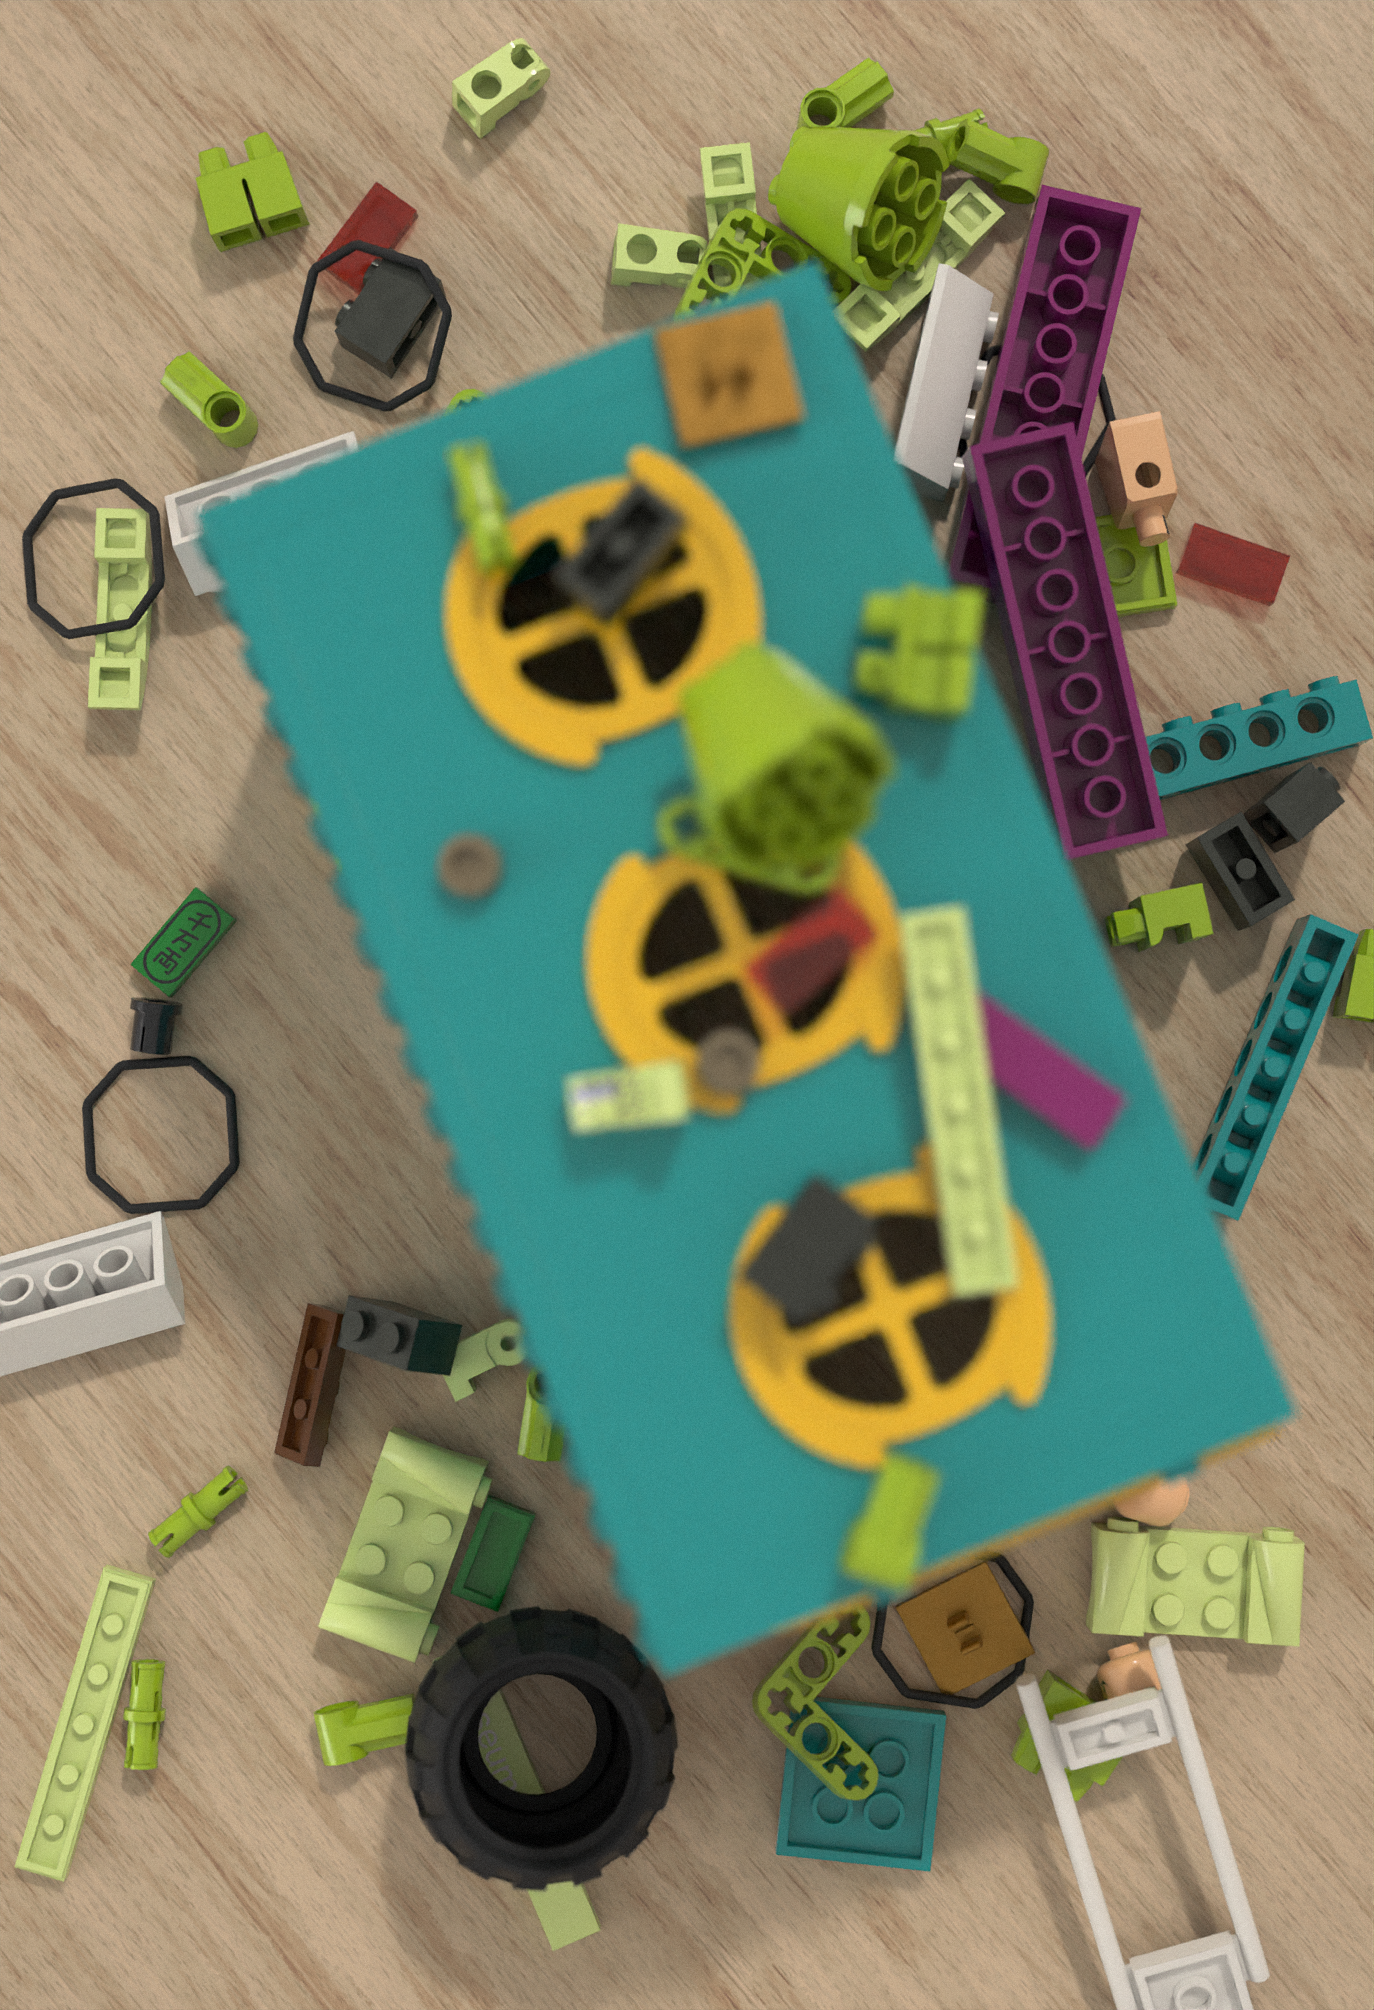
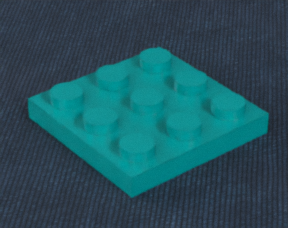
[775,1697,946,1872]

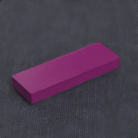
[976,989,1128,1151]

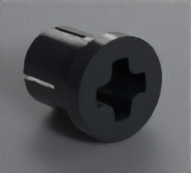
[130,997,183,1055]

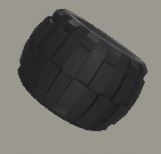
[405,1606,678,1891]

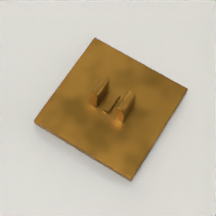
[654,301,804,449]
[895,1560,1035,1695]

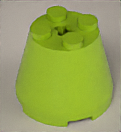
[768,126,949,291]
[677,641,895,876]

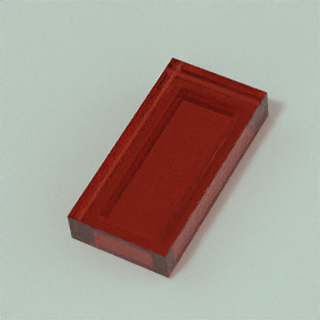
[317,181,418,295]
[1175,523,1290,606]
[742,886,880,1017]

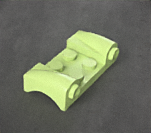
[318,1427,493,1663]
[1086,1517,1305,1647]

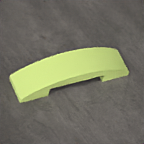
[700,142,764,292]
[836,179,1005,352]
[88,508,152,710]

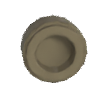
[438,834,504,898]
[697,1031,760,1095]

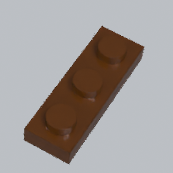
[274,1303,346,1467]

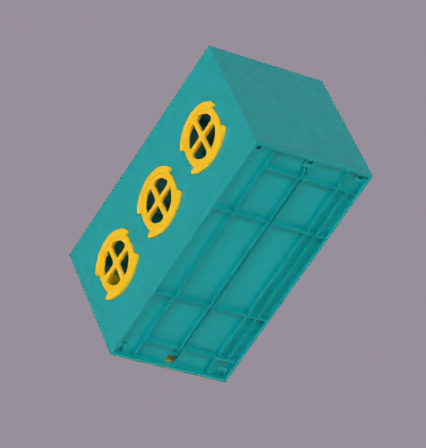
[193,261,1298,1676]

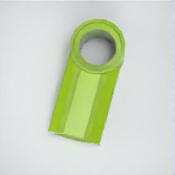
[796,57,894,129]
[946,118,1049,205]
[160,351,258,448]
[517,1367,566,1462]
[840,1452,940,1592]
[313,1693,415,1766]

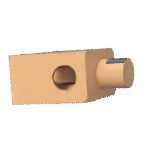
[1095,411,1178,547]

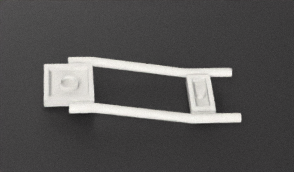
[1015,1636,1270,2010]

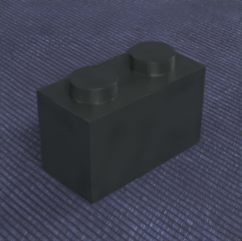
[335,247,446,379]
[555,475,688,630]
[1243,762,1345,853]
[1185,812,1295,931]
[737,1172,879,1324]
[336,1295,462,1376]

